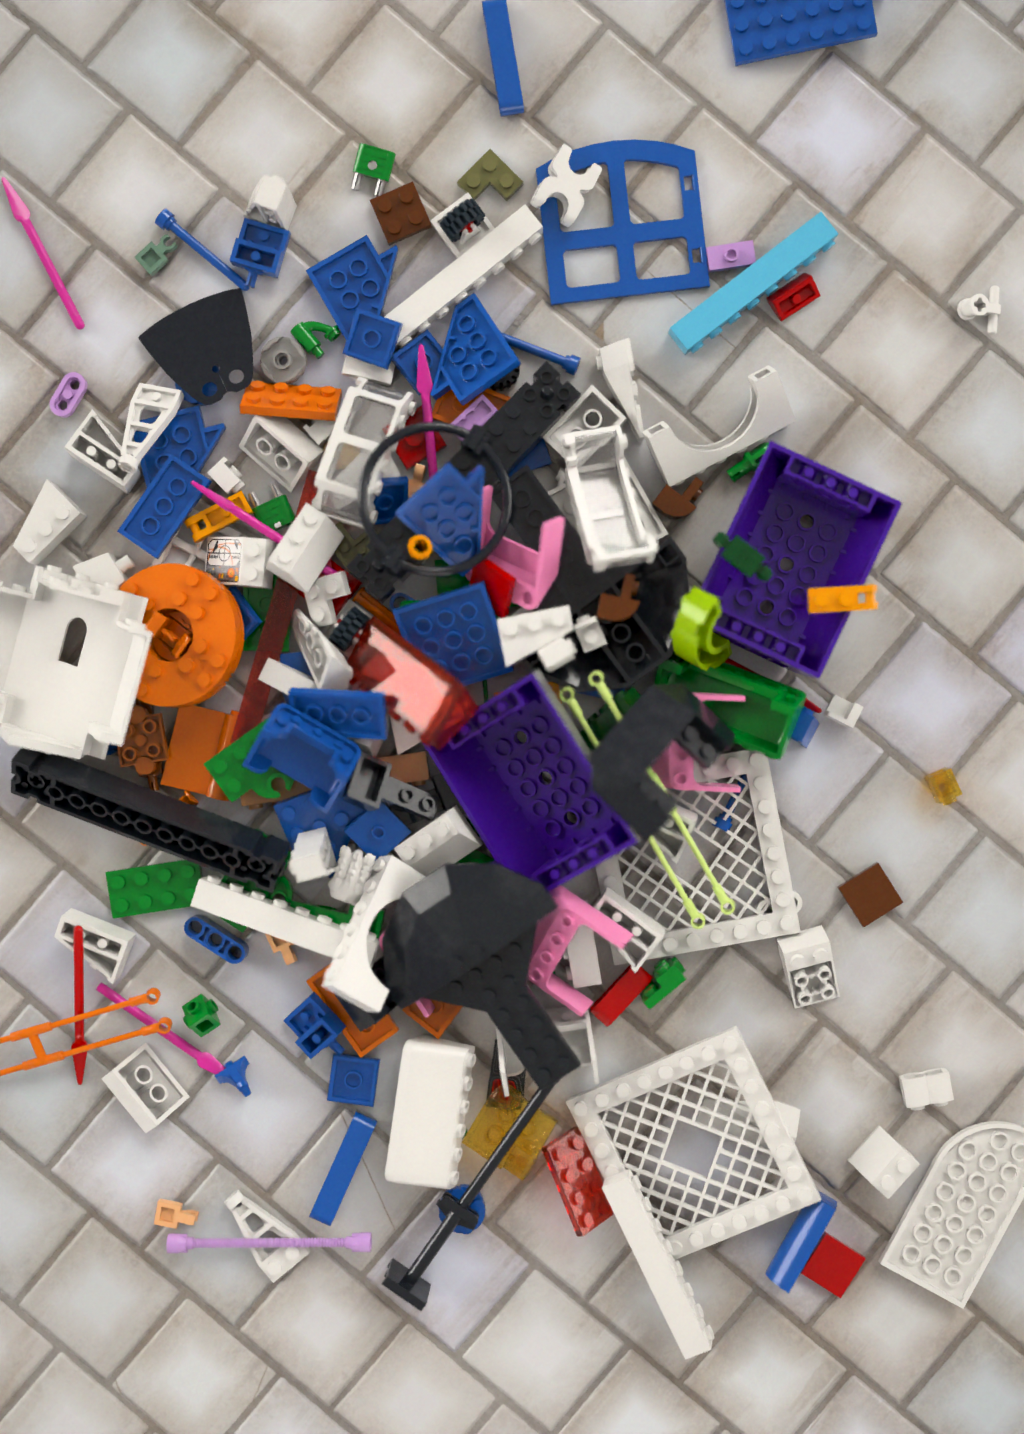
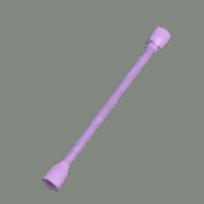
[167,1232,372,1253]

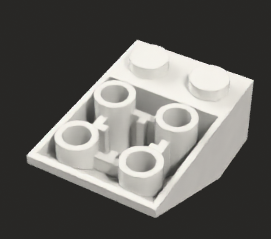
[776,925,840,1009]

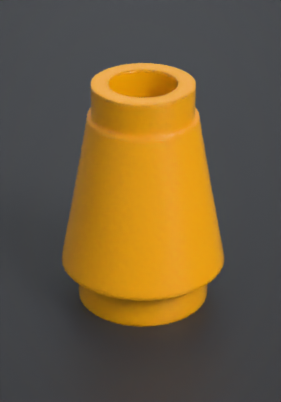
[408,535,432,559]

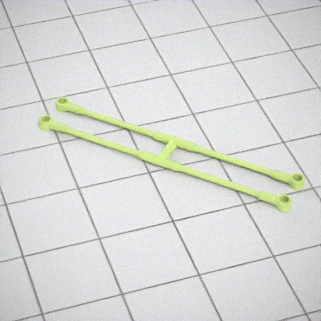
[559,670,735,929]

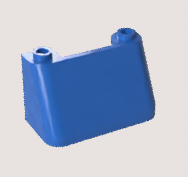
[242,704,362,814]

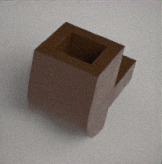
[652,477,704,519]
[596,573,640,622]

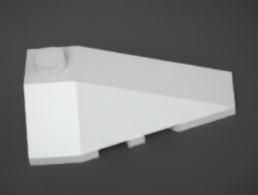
[696,1098,801,1149]

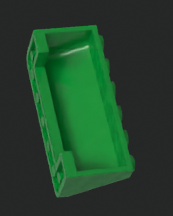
[654,651,806,760]

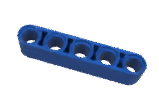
[482,0,524,117]
[309,1111,377,1226]

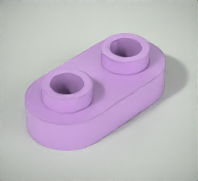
[50,372,88,418]

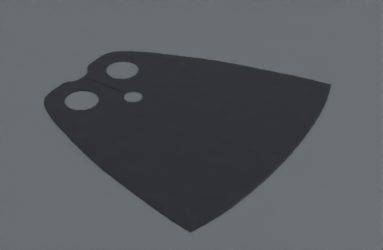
[138,288,253,405]

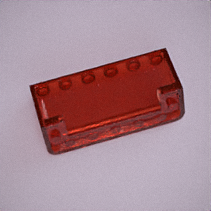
[347,616,479,750]

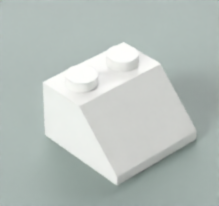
[847,1125,920,1199]

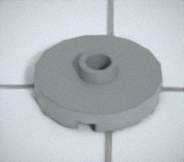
[260,336,307,384]

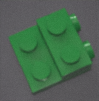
[640,956,686,1010]

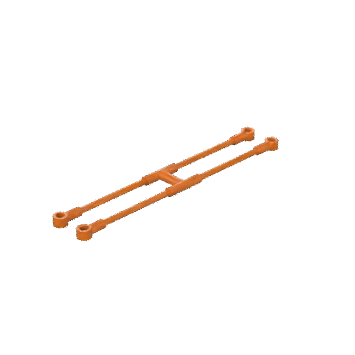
[0,988,173,1076]

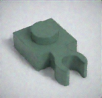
[135,234,178,277]

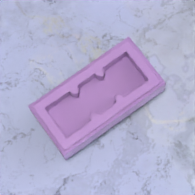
[706,240,756,273]
[451,394,498,442]

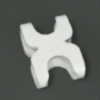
[530,143,602,228]

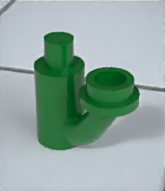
[290,321,341,359]

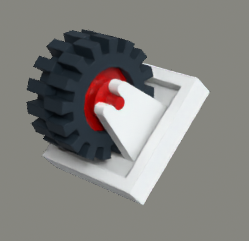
[430,193,495,258]
[321,599,385,663]

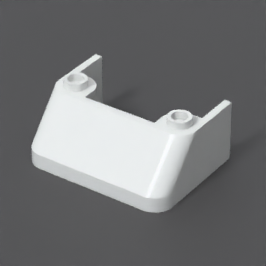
[496,1007,599,1097]

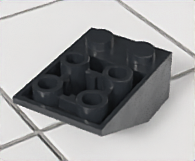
[334,955,397,1032]

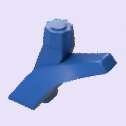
[215,1055,251,1097]

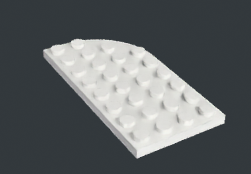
[878,1121,1024,1309]

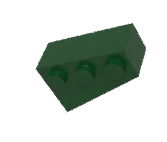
[579,687,641,752]

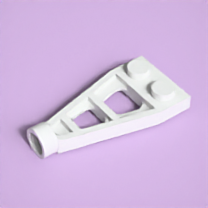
[118,383,184,473]
[224,1190,310,1283]

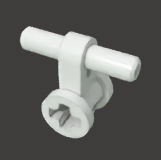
[957,286,1001,335]

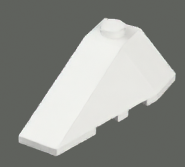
[595,338,644,442]
[291,609,353,690]

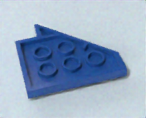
[306,235,398,340]
[431,293,521,406]
[133,405,226,487]
[395,462,484,577]
[273,780,364,878]

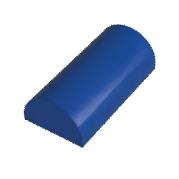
[765,1191,837,1293]

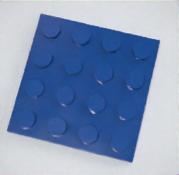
[392,580,514,693]

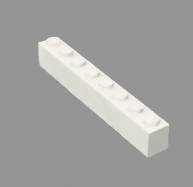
[385,204,543,350]
[190,874,380,968]
[602,1169,714,1360]

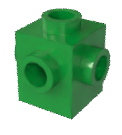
[182,994,221,1038]

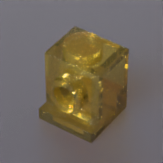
[924,767,962,806]

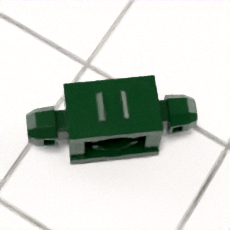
[712,532,773,582]

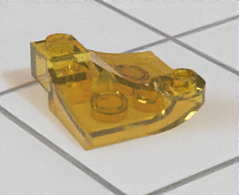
[462,1085,558,1181]

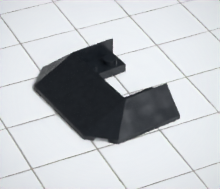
[589,684,736,841]

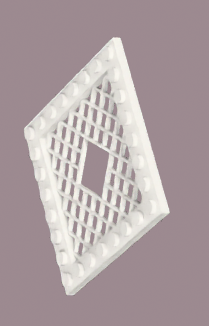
[595,749,801,966]
[566,1026,821,1260]

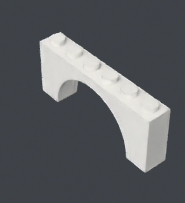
[642,365,796,487]
[322,855,426,1012]

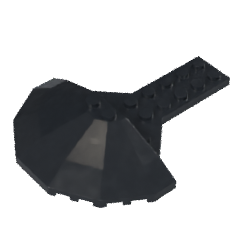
[492,465,689,692]
[382,862,581,1091]

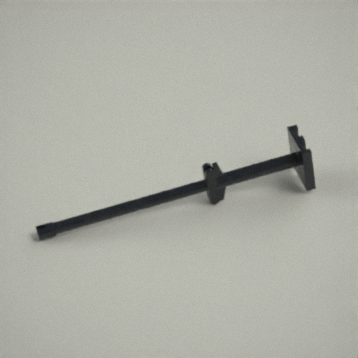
[382,1079,561,1311]

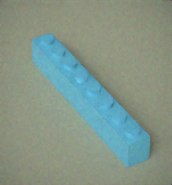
[668,212,838,355]

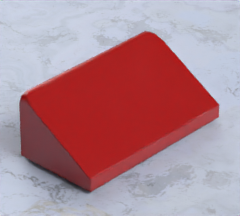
[766,273,821,322]

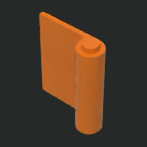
[160,705,248,801]

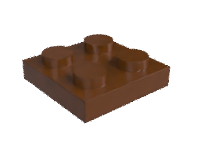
[370,181,432,246]

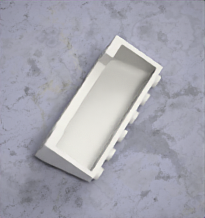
[385,1035,476,1189]

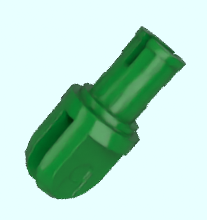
[726,442,769,483]

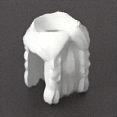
[327,842,376,906]

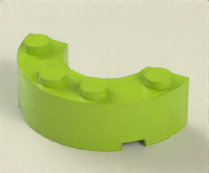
[670,587,732,671]

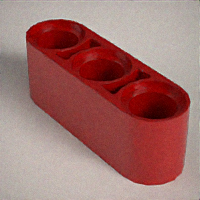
[589,965,653,1027]

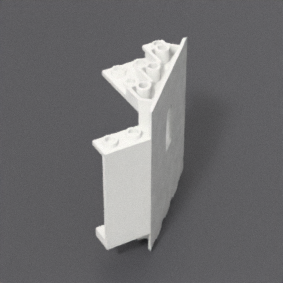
[0,565,153,760]

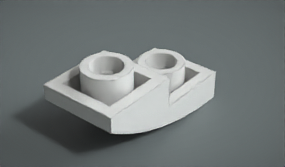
[342,355,395,386]

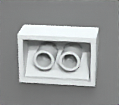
[238,415,324,493]
[266,503,344,594]
[394,805,483,876]
[101,1043,189,1133]

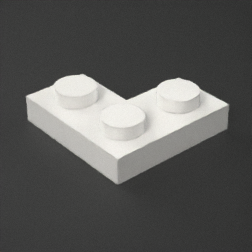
[304,571,351,628]

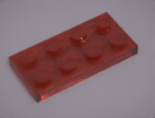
[541,1127,614,1237]

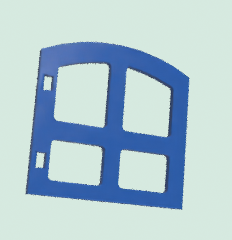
[536,139,710,305]

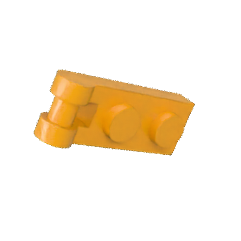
[184,491,254,543]
[807,585,878,613]

